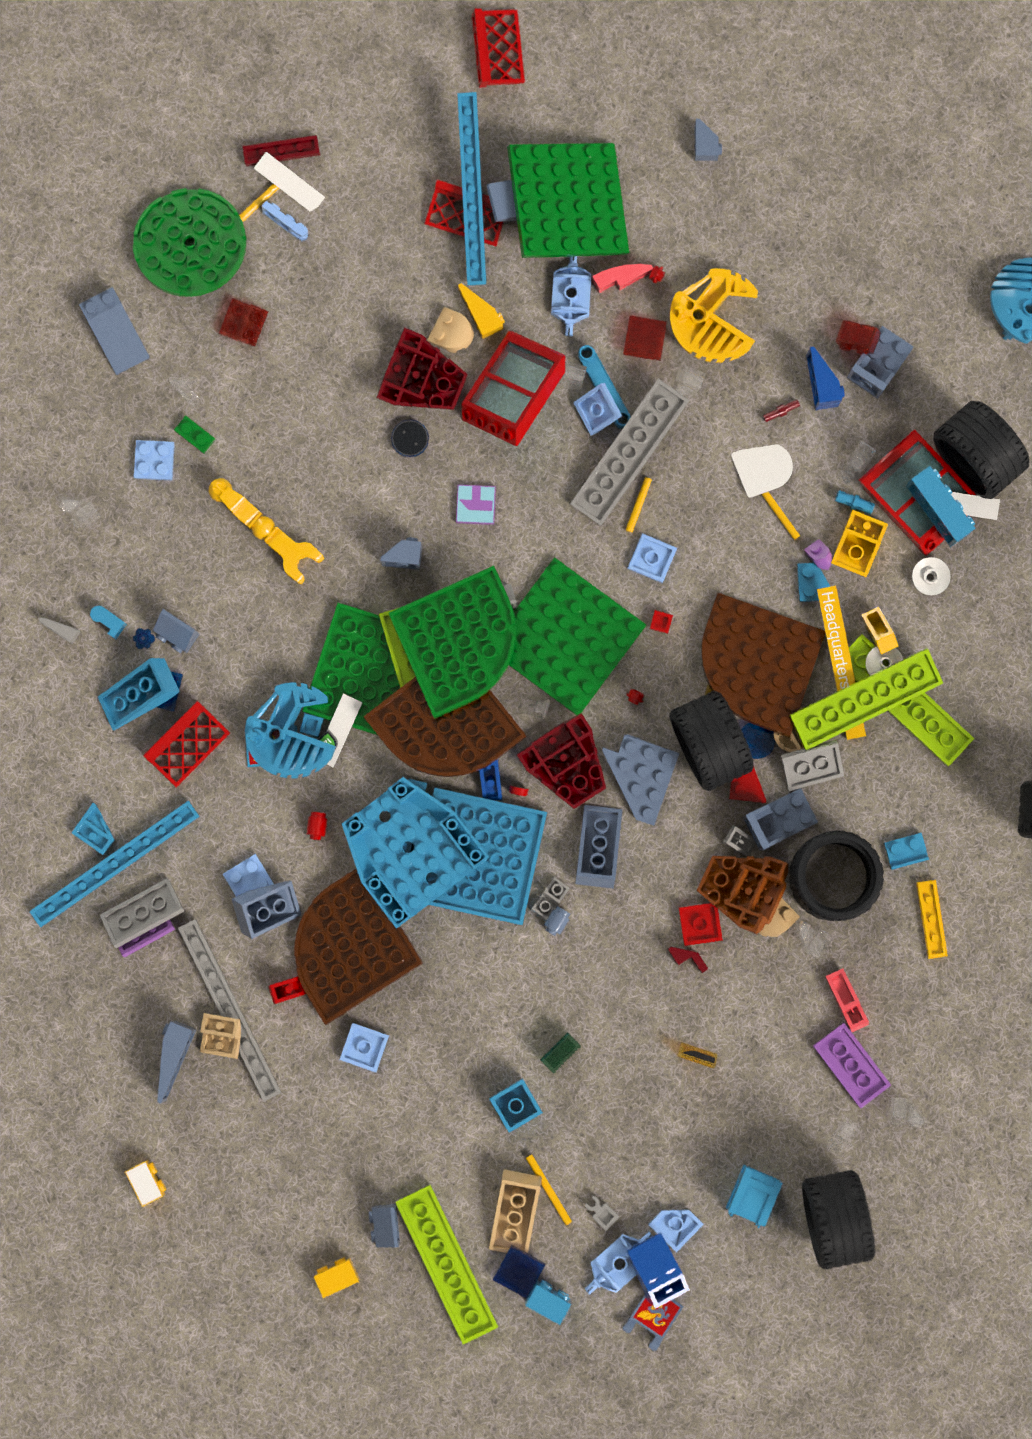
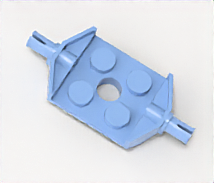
[551,256,591,336]
[585,1232,653,1294]

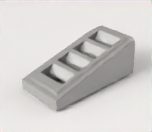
[39,617,81,644]

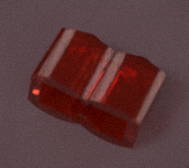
[836,320,881,355]

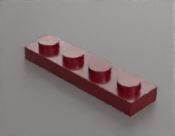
[242,135,320,167]

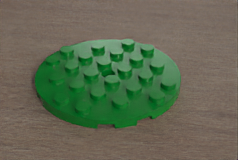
[133,188,247,297]

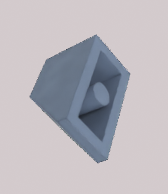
[695,119,722,161]

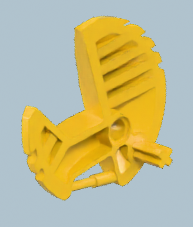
[670,269,758,363]

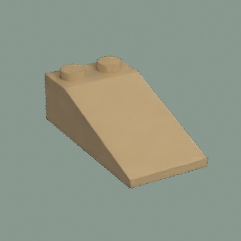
[489,1170,542,1257]

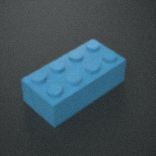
[906,466,976,548]

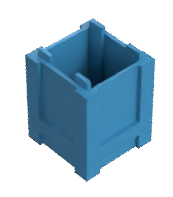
[725,1164,783,1228]

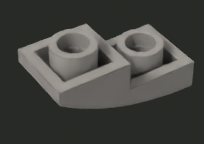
[531,877,570,921]

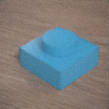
[300,713,324,737]

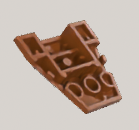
[697,856,789,934]

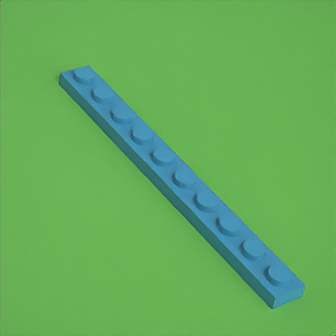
[457,92,487,286]
[29,801,200,927]

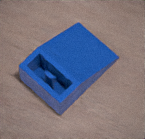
[627,1233,689,1309]

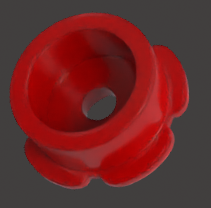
[649,266,665,283]
[626,689,645,705]

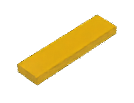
[916,880,948,959]

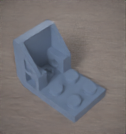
[847,326,913,399]
[743,788,818,851]

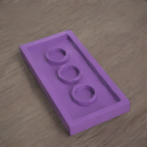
[813,1022,891,1109]

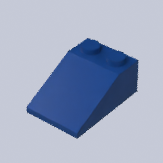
[806,346,845,411]

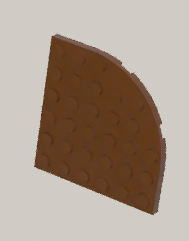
[701,593,826,737]
[364,676,527,777]
[294,868,424,1025]

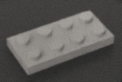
[100,878,184,948]

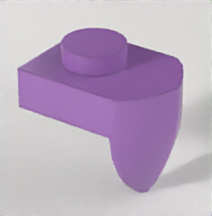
[804,539,832,570]

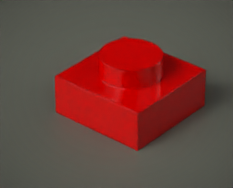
[650,610,673,634]

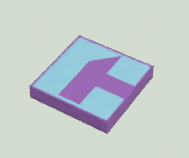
[456,485,496,525]

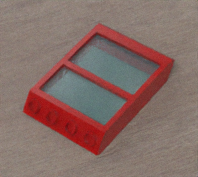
[462,331,566,446]
[859,430,976,556]

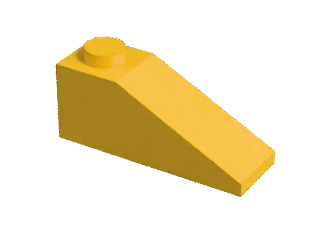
[458,283,505,339]

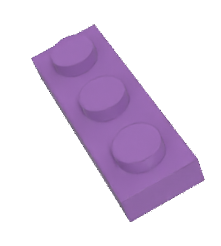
[118,919,175,958]

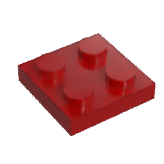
[678,903,723,946]

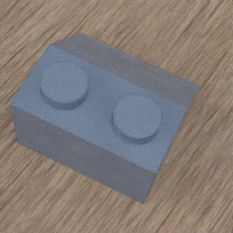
[380,537,422,570]
[153,609,200,653]
[369,1204,400,1248]

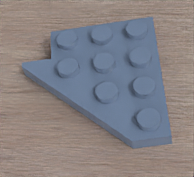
[602,734,679,826]

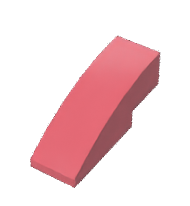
[592,264,653,293]
[825,968,869,1032]

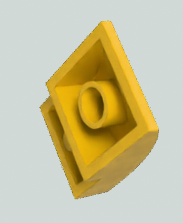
[831,509,888,578]

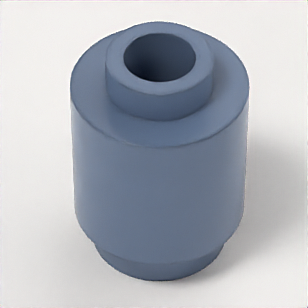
[544,906,570,936]

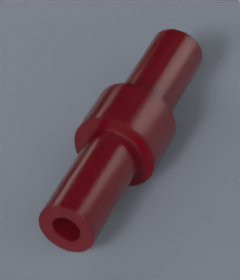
[763,399,800,422]

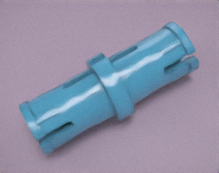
[835,490,875,515]

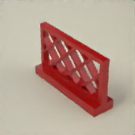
[472,8,525,88]
[424,180,504,247]
[143,701,230,788]

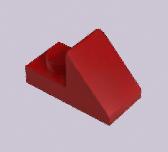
[268,977,306,1004]

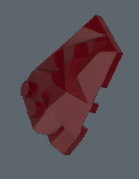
[376,327,468,410]
[516,713,606,809]

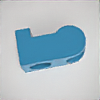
[90,606,127,639]

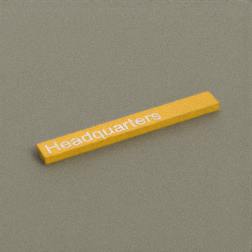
[817,585,866,740]

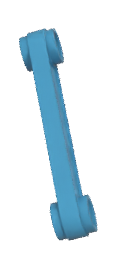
[578,345,631,429]

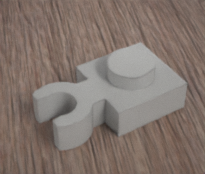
[585,1195,620,1231]

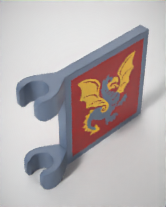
[623,1294,684,1351]

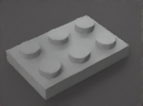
[781,740,844,791]

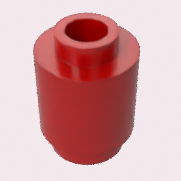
[306,812,328,840]

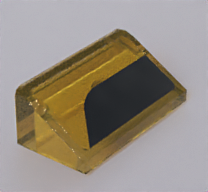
[677,1042,717,1069]

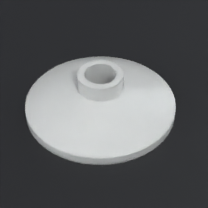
[912,557,951,596]
[865,646,903,675]

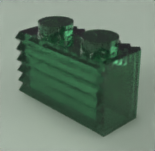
[540,1032,580,1073]

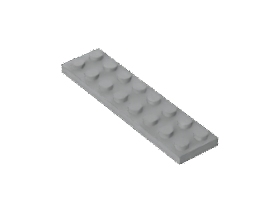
[570,379,690,526]

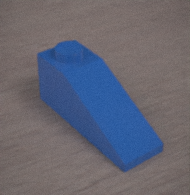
[479,759,502,801]

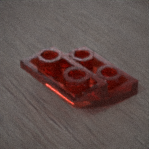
[218,298,269,347]
[623,315,667,361]

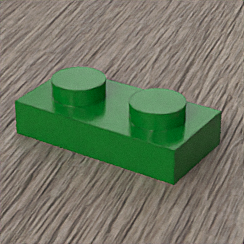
[174,415,216,454]

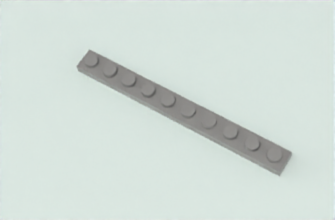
[178,919,282,1101]

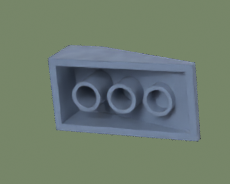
[79,287,150,375]
[575,805,622,889]
[157,1020,197,1103]

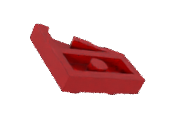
[729,767,767,803]

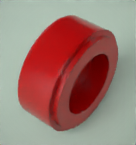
[509,785,529,796]

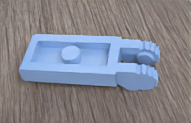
[262,201,308,241]

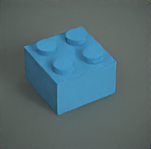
[489,1078,543,1133]
[525,1280,571,1325]

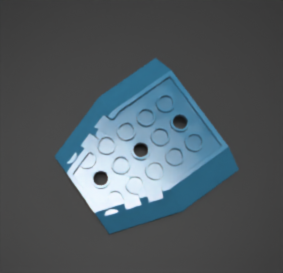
[342,777,489,929]

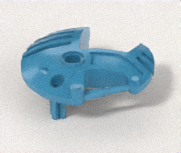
[990,258,1032,344]
[245,682,336,779]

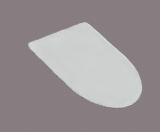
[731,444,793,498]

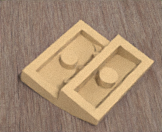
[200,1013,241,1059]

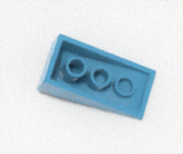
[98,658,180,730]

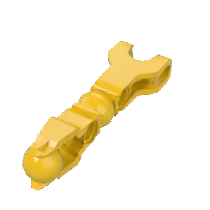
[208,478,324,585]

